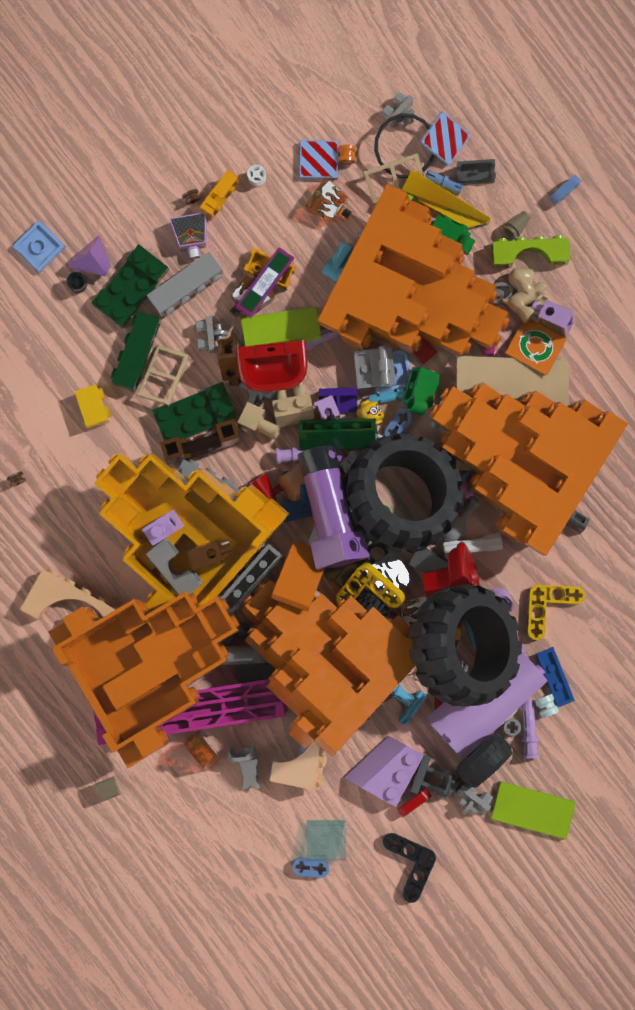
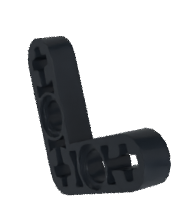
[383,832,436,903]

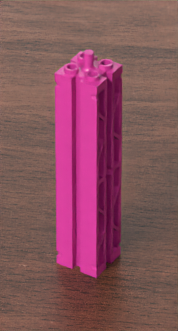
[93,679,288,745]

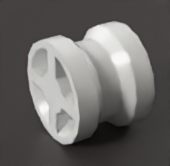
[247,165,266,187]

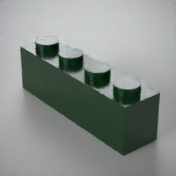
[110,311,161,392]
[298,418,378,450]

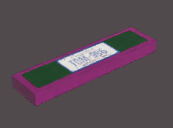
[235,247,294,319]

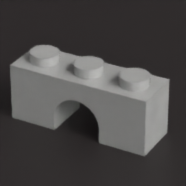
[146,538,204,596]

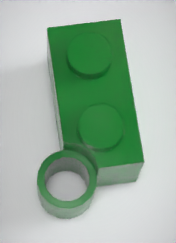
[432,215,475,255]
[401,367,440,416]

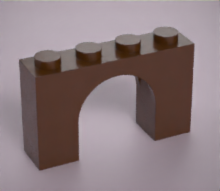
[160,419,241,466]

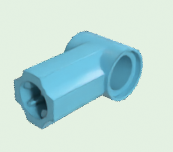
[321,242,353,282]

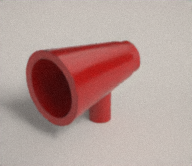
[245,472,283,502]

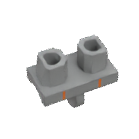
[381,92,415,128]
[196,316,228,353]
[455,784,493,815]

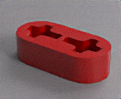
[397,788,432,818]

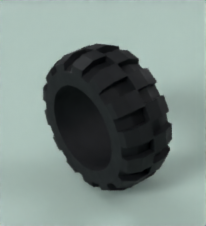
[344,433,464,553]
[409,584,522,707]

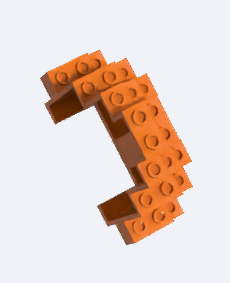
[317,184,510,356]
[430,382,628,556]
[241,580,416,757]
[48,591,239,768]

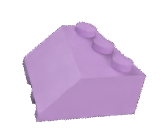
[344,736,424,807]

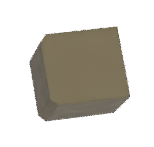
[95,776,122,802]

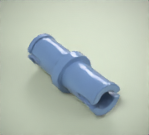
[425,170,463,196]

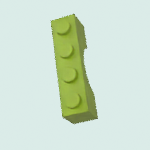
[491,235,570,268]

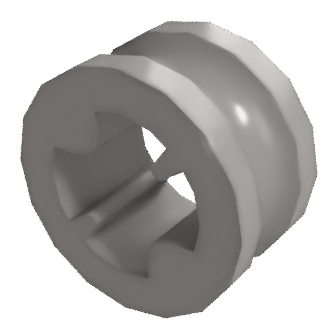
[503,719,521,736]

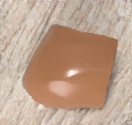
[277,462,305,501]

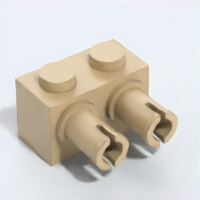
[272,382,315,428]
[237,402,280,440]

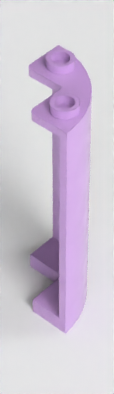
[426,647,547,760]

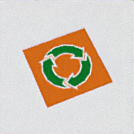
[505,319,567,376]

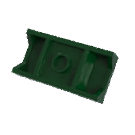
[91,244,169,329]
[152,382,238,441]

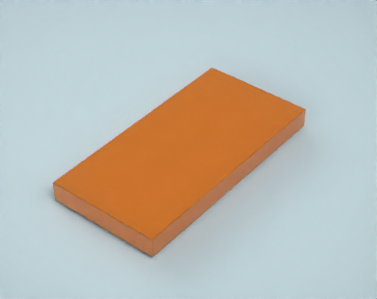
[271,540,324,611]

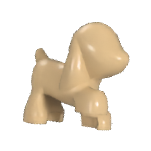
[502,268,549,323]

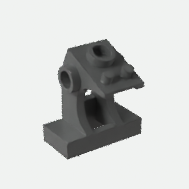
[410,754,460,798]

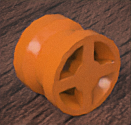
[338,145,357,164]

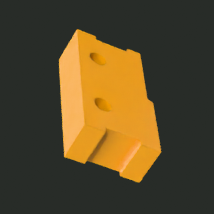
[200,169,239,220]
[244,247,296,290]

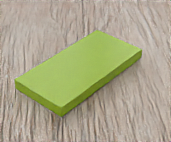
[241,307,322,346]
[491,781,576,839]

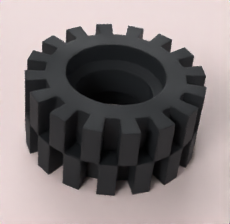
[356,589,391,618]

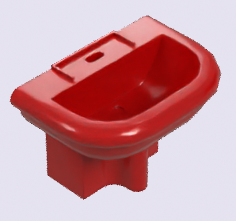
[236,341,308,392]
[423,542,480,598]

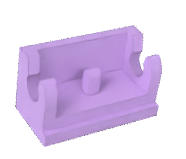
[314,395,340,420]

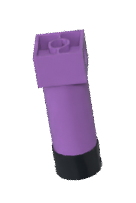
[297,445,370,569]

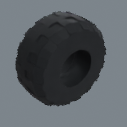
[456,733,512,788]

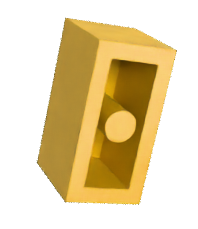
[74,384,112,430]

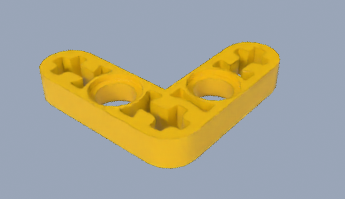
[336,563,405,608]
[527,585,585,641]

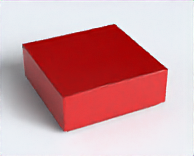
[413,339,437,365]

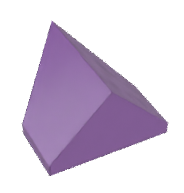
[69,236,110,277]

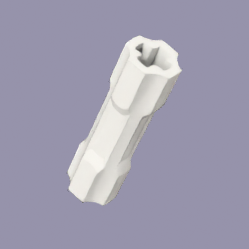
[443,533,503,559]

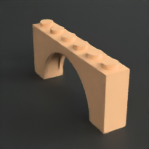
[20,568,119,619]
[270,741,327,790]

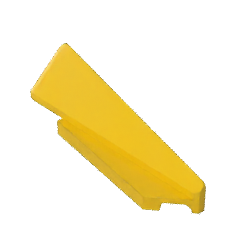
[402,170,491,229]

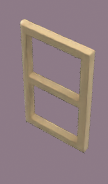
[363,153,424,204]
[137,345,189,406]

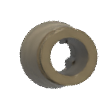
[503,211,531,239]

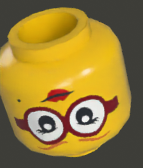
[356,400,384,426]

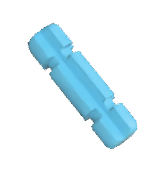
[369,388,405,404]
[399,690,427,726]

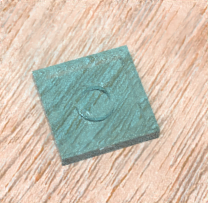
[307,820,346,860]

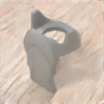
[227,745,260,789]

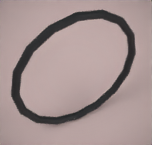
[374,113,435,179]

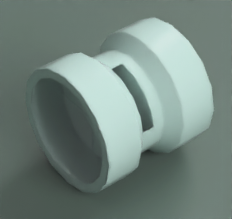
[534,694,559,719]

